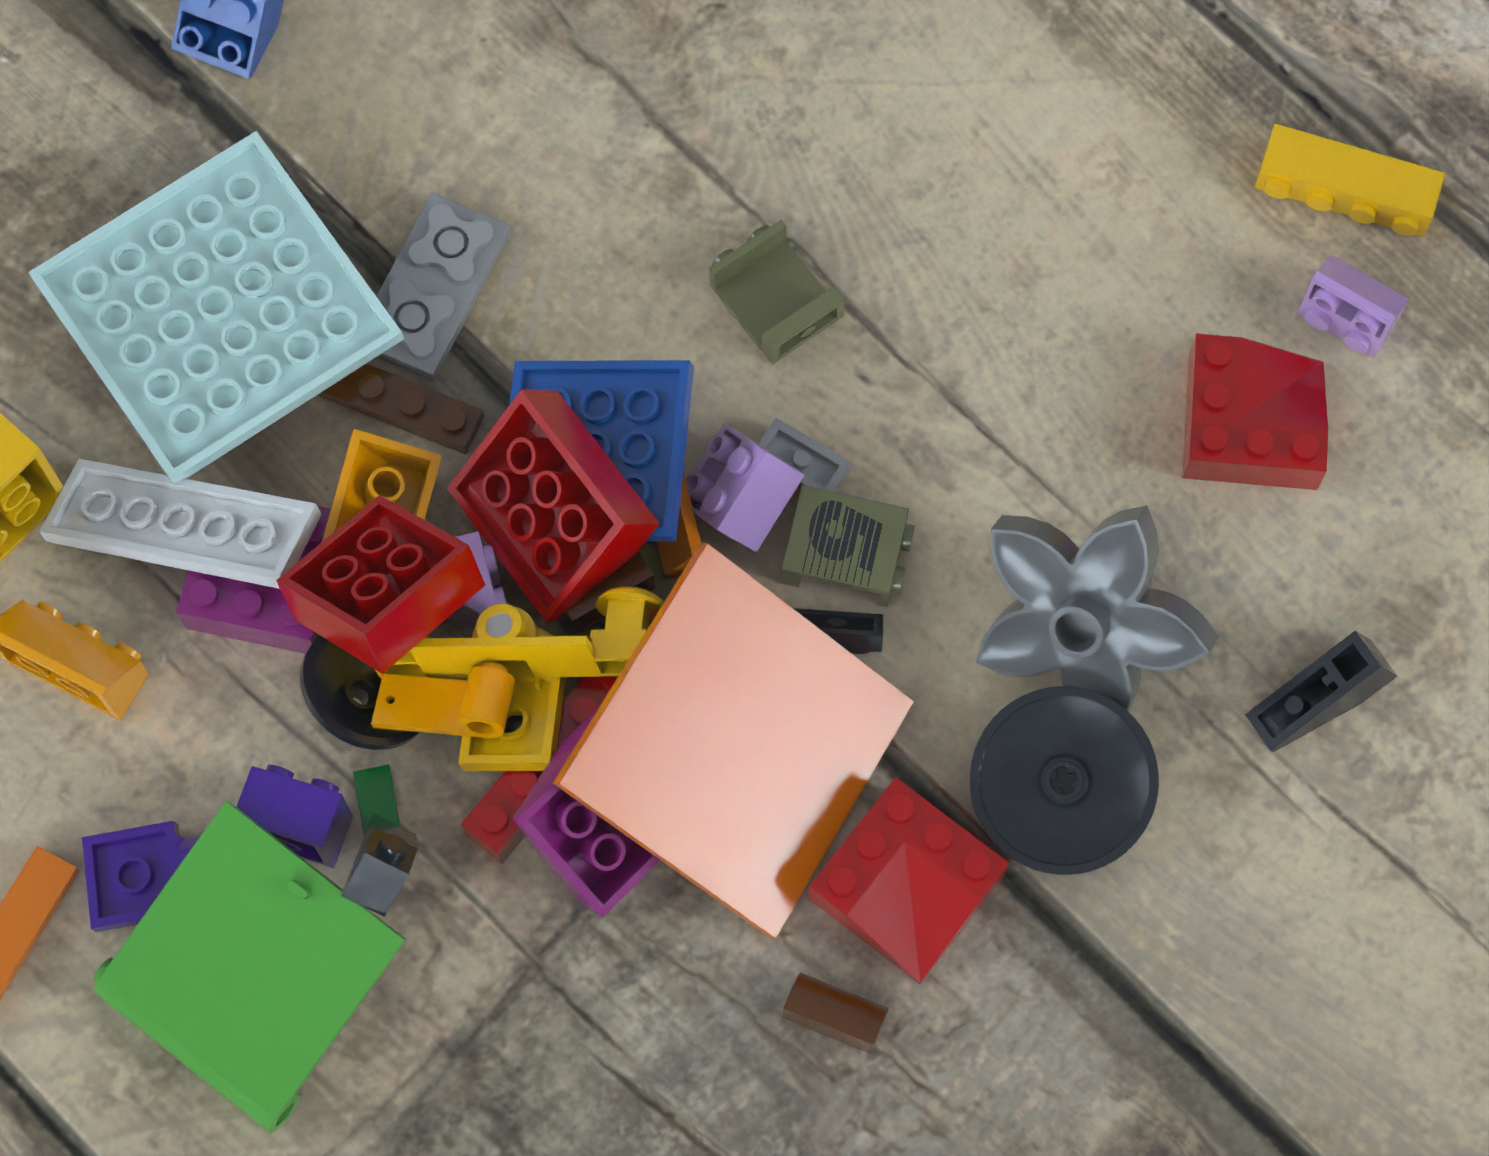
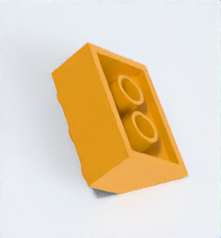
[321,429,442,543]
[0,600,149,721]

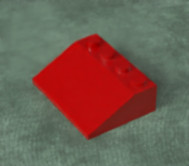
[447,390,660,623]

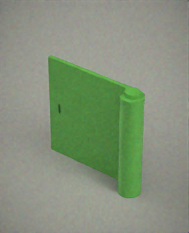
[93,801,407,1134]

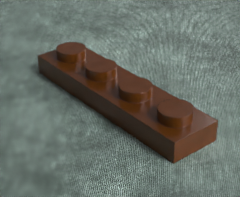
[317,364,484,455]

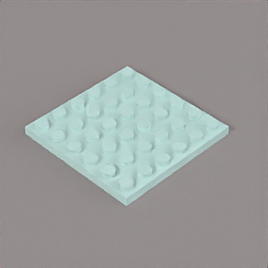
[28,131,404,486]

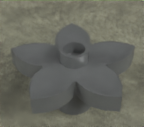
[976,505,1219,712]

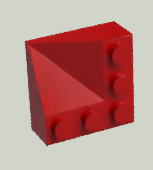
[1182,333,1328,490]
[276,495,485,674]
[808,777,1009,984]

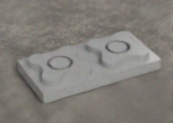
[376,193,512,380]

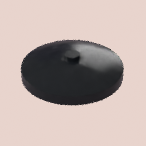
[970,686,1159,875]

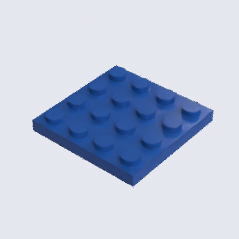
[509,360,694,542]

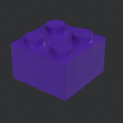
[236,764,353,868]

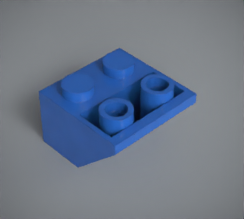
[171,0,284,79]

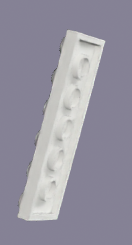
[39,459,321,589]

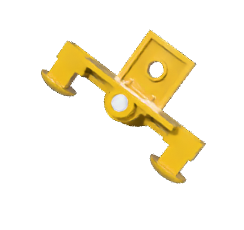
[375,586,664,771]

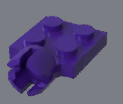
[82,821,200,932]

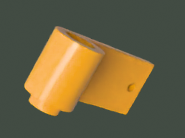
[371,662,515,738]

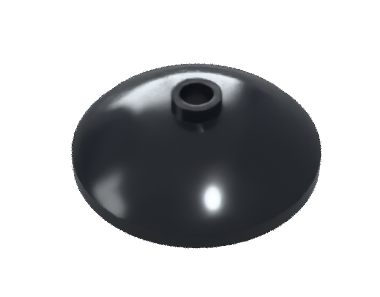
[300,636,420,750]

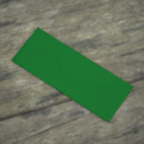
[353,764,400,835]

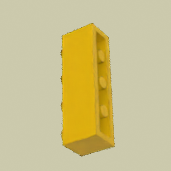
[1254,124,1445,237]

